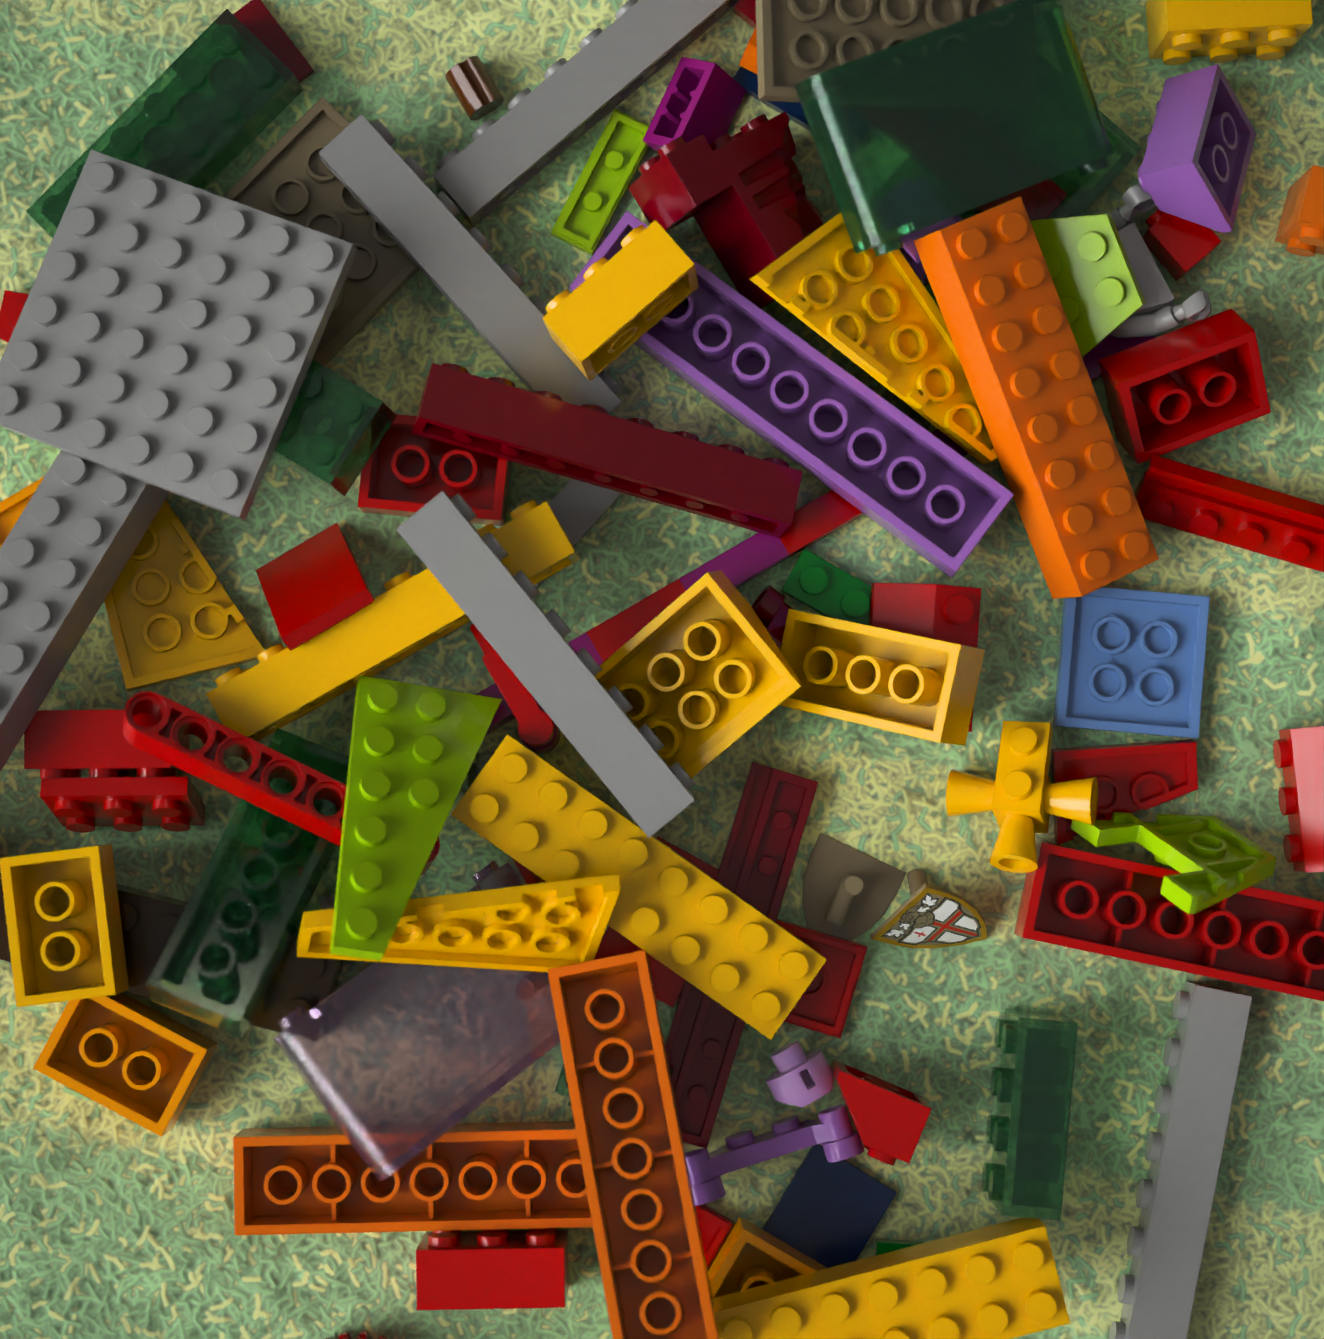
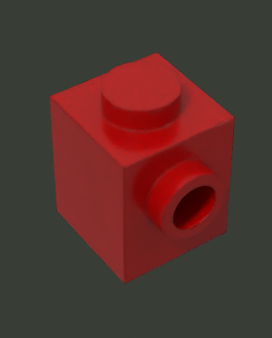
[1142,209,1222,281]

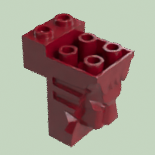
[628,112,824,309]

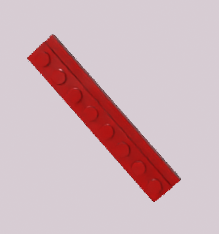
[1134,455,1324,572]

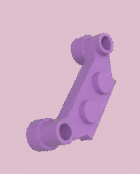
[686,1105,864,1206]

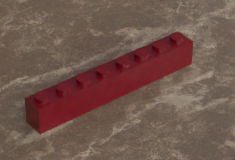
[412,363,803,538]

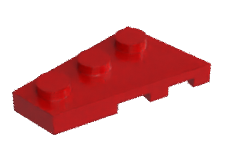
[1050,739,1198,845]

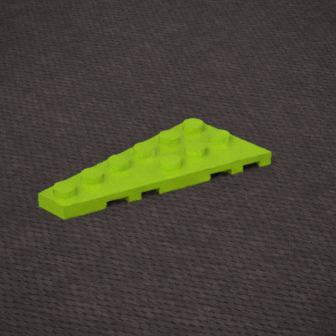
[330,675,502,961]

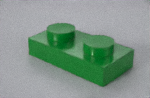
[781,549,872,625]

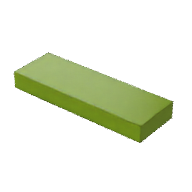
[551,109,649,256]

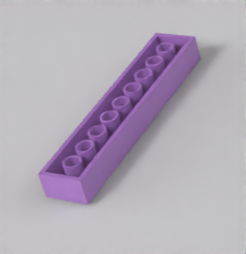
[569,211,1014,578]

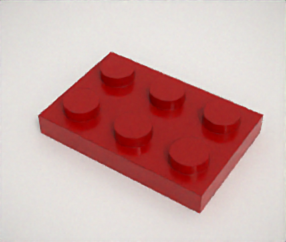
[40,776,205,833]

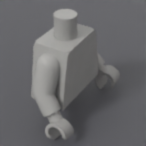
[1110,185,1212,338]

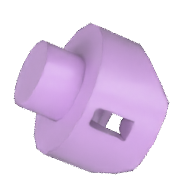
[765,1040,833,1108]

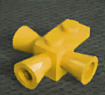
[946,721,1098,873]

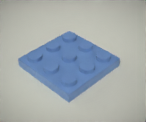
[1053,587,1210,739]

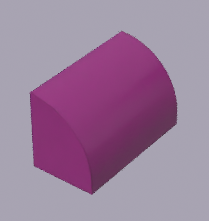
[642,57,746,152]

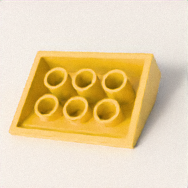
[596,570,803,778]

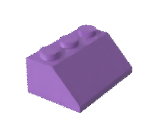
[1138,64,1256,233]

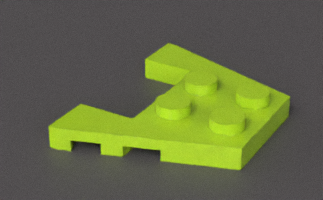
[1030,213,1146,358]
[1070,812,1277,915]

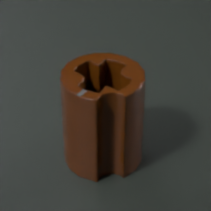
[445,56,504,121]

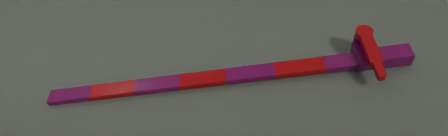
[470,335,1154,754]

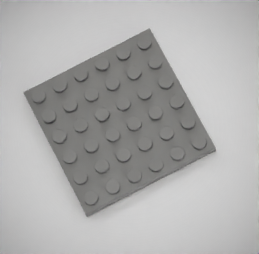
[0,150,358,521]

